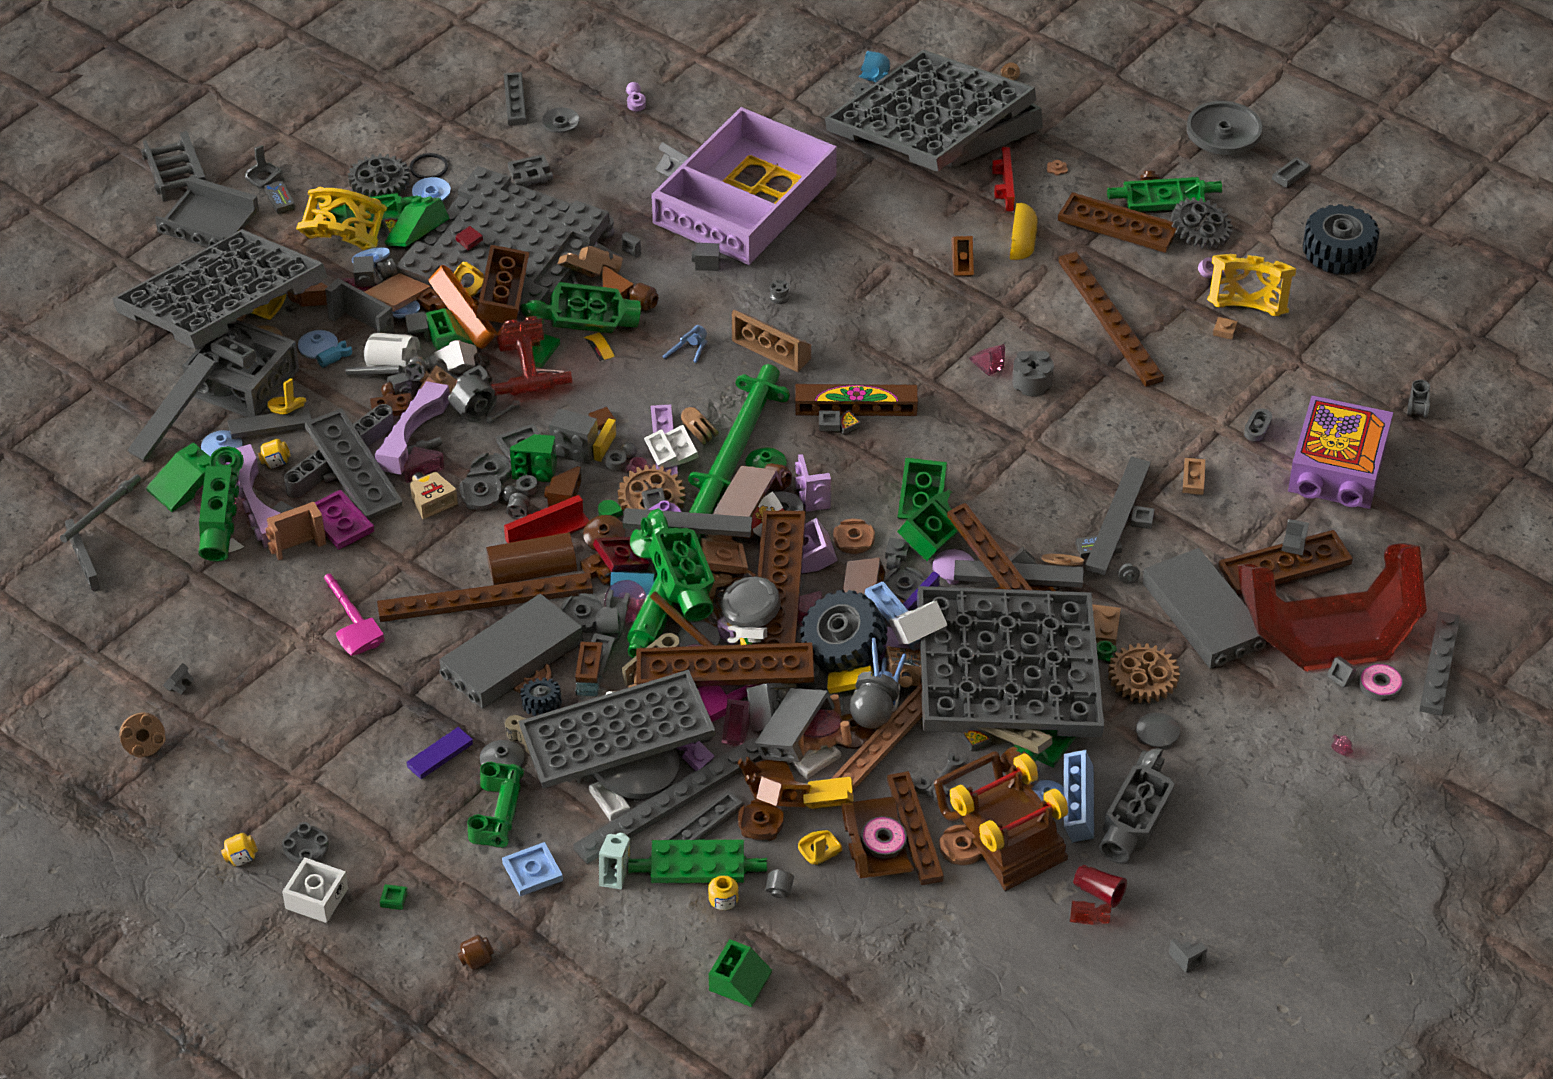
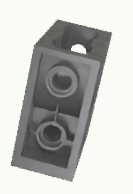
[182,320,299,417]

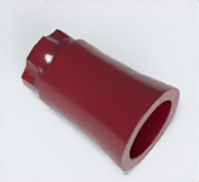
[1073,864,1127,908]

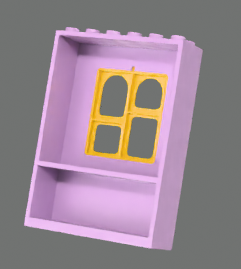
[652,107,837,265]

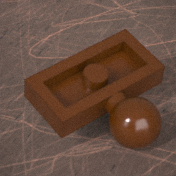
[370,382,412,416]

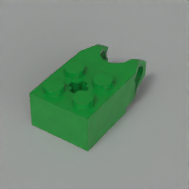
[897,489,959,561]

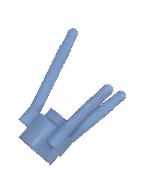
[663,325,707,363]
[872,638,907,683]

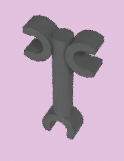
[915,753,965,804]

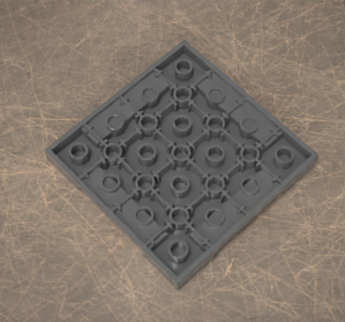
[825,50,1036,172]
[396,166,610,326]
[112,229,328,350]
[917,586,1104,738]

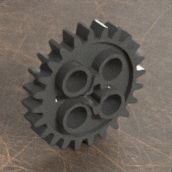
[348,153,410,197]
[1171,197,1233,249]

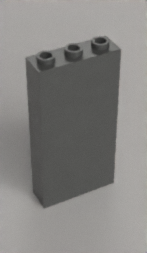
[1142,548,1268,669]
[439,594,583,709]

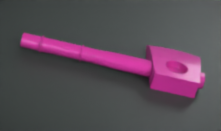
[324,573,384,655]
[697,684,762,722]

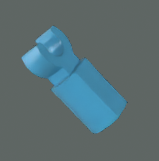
[316,341,352,368]

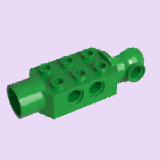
[520,282,641,333]
[198,446,244,561]
[641,508,715,622]

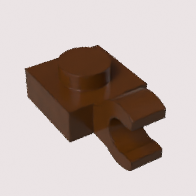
[416,288,447,312]
[580,552,611,585]

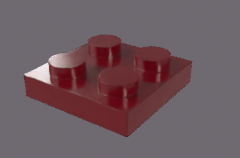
[593,537,650,572]

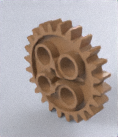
[618,464,685,511]
[1108,643,1180,703]

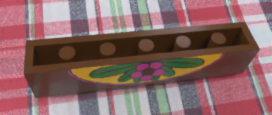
[795,384,918,416]

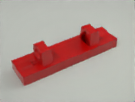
[992,147,1015,211]

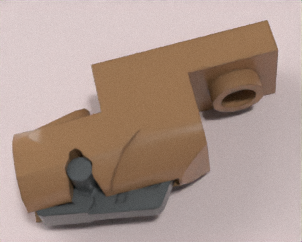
[558,244,623,277]

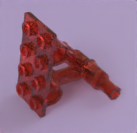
[491,316,573,396]

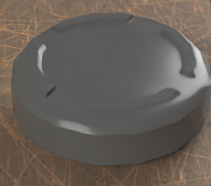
[721,576,781,628]

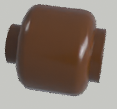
[628,283,659,311]
[764,463,792,492]
[457,935,494,970]

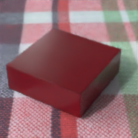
[455,226,483,250]

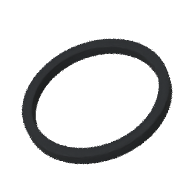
[410,153,448,179]

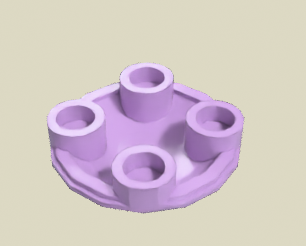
[932,549,974,585]

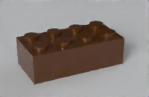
[476,245,530,326]

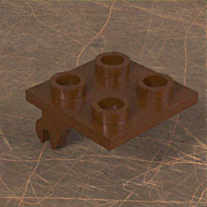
[738,756,795,799]

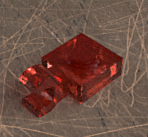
[1070,901,1112,925]

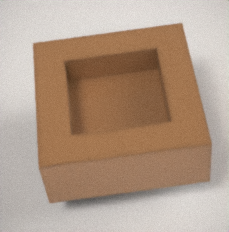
[1213,317,1237,340]

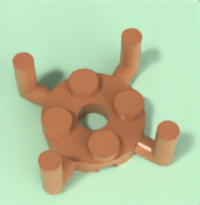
[798,694,852,756]

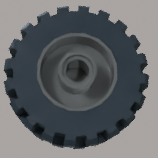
[1302,204,1380,275]
[800,590,888,674]

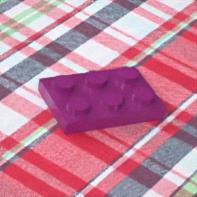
[315,490,375,550]

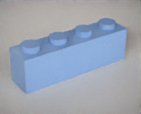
[1064,750,1094,842]

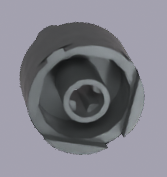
[1012,351,1054,396]
[448,375,497,422]

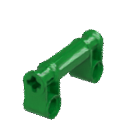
[467,762,524,848]

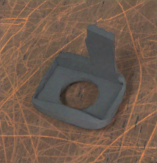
[245,145,282,188]

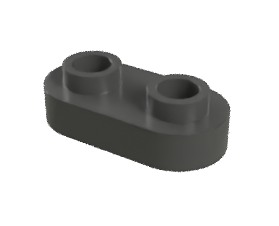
[1244,408,1272,442]

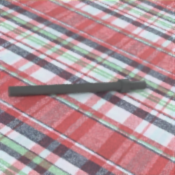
[60,474,141,543]

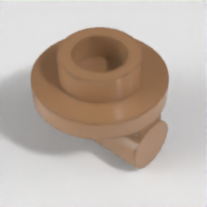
[1001,62,1020,80]

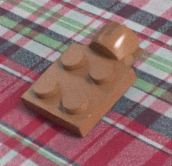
[700,534,748,575]

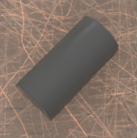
[211,336,256,369]

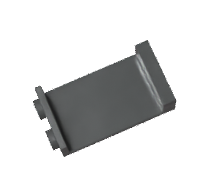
[325,278,395,334]
[755,688,835,762]

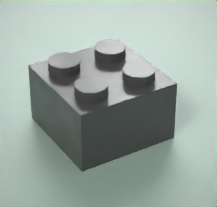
[549,409,598,464]

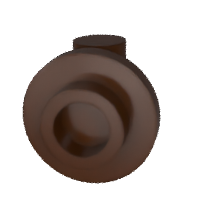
[1140,171,1159,181]

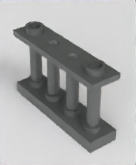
[141,131,206,201]

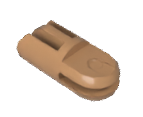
[681,407,719,445]

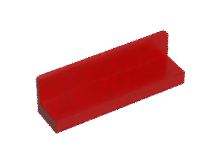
[504,495,589,543]

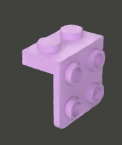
[795,454,831,512]

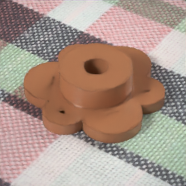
[1047,160,1068,175]

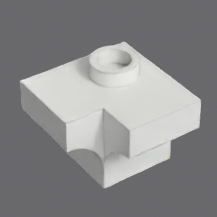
[434,340,477,374]

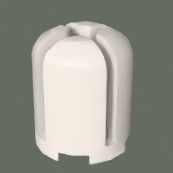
[364,333,421,374]

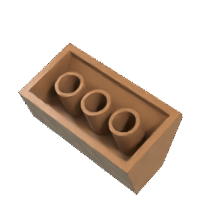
[732,310,811,372]

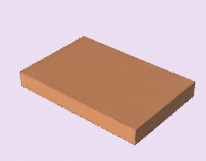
[365,273,431,312]

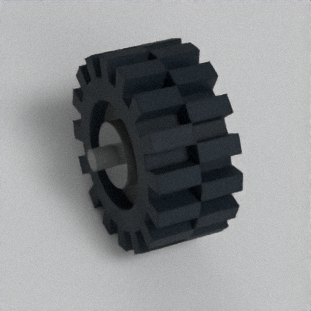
[521,678,562,716]

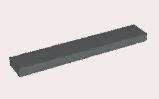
[127,353,217,462]
[623,508,752,537]
[954,560,1083,588]

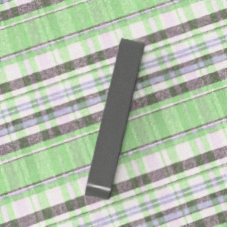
[284,404,394,498]

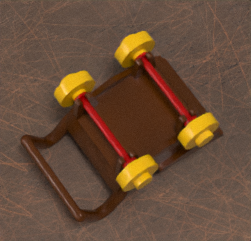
[934,751,1068,891]

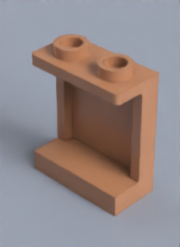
[265,502,326,560]

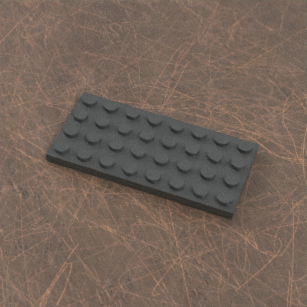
[518,670,716,789]

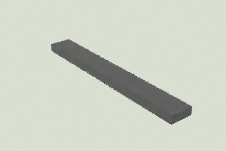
[1085,456,1151,576]

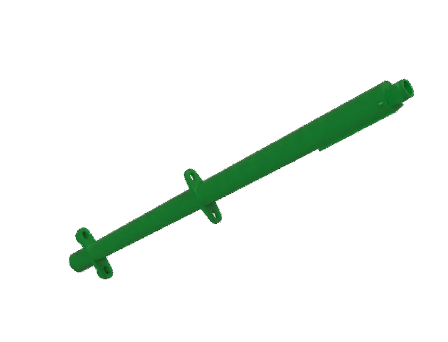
[627,364,790,658]

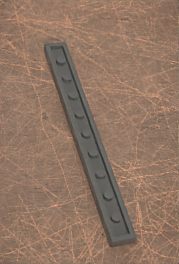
[573,737,762,864]

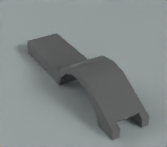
[591,589,630,679]

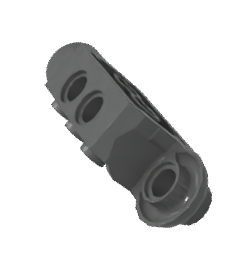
[1099,748,1175,863]

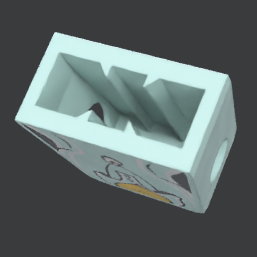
[599,833,630,890]

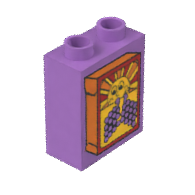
[1288,396,1393,509]

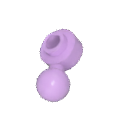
[626,82,646,111]
[1198,257,1225,278]

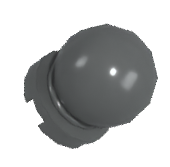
[850,671,900,729]

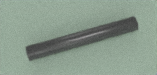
[346,365,402,375]

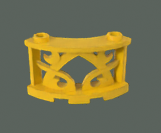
[297,187,387,250]
[1207,254,1296,316]

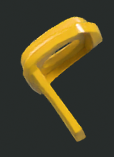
[454,262,484,297]
[267,378,307,414]
[798,830,842,865]

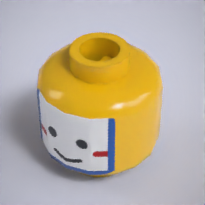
[258,439,291,469]
[221,833,258,866]
[709,876,739,910]

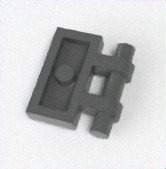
[508,154,553,188]

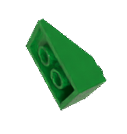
[385,196,450,246]
[146,443,210,512]
[897,458,948,519]

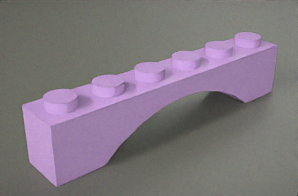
[375,381,450,474]
[225,444,280,548]

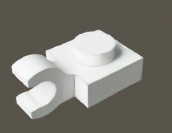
[727,625,767,643]

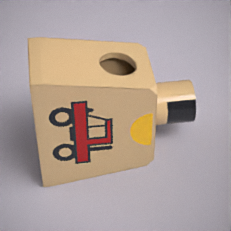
[410,472,458,519]

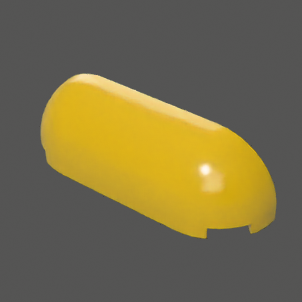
[1010,203,1038,260]

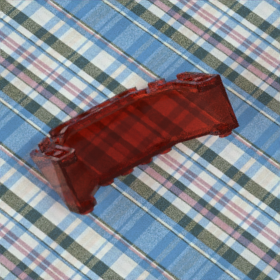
[1238,543,1427,671]

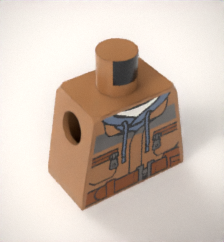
[885,646,922,687]

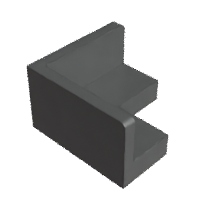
[747,683,796,732]

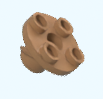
[119,712,165,758]

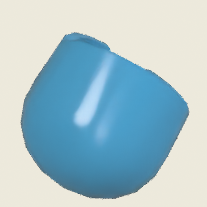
[859,51,890,82]

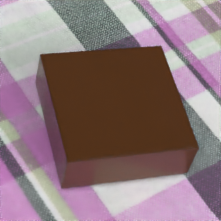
[588,407,616,431]

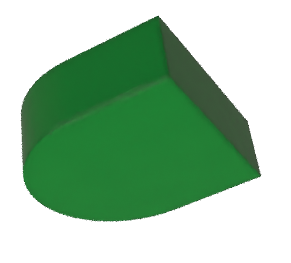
[598,500,623,518]

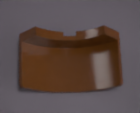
[841,796,914,879]

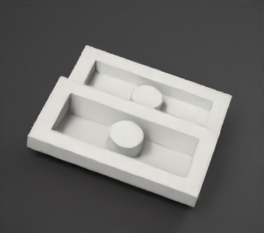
[644,425,699,468]

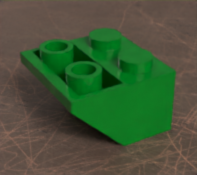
[426,308,477,351]
[510,434,557,482]
[708,939,772,1007]

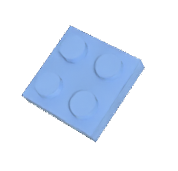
[502,842,563,896]

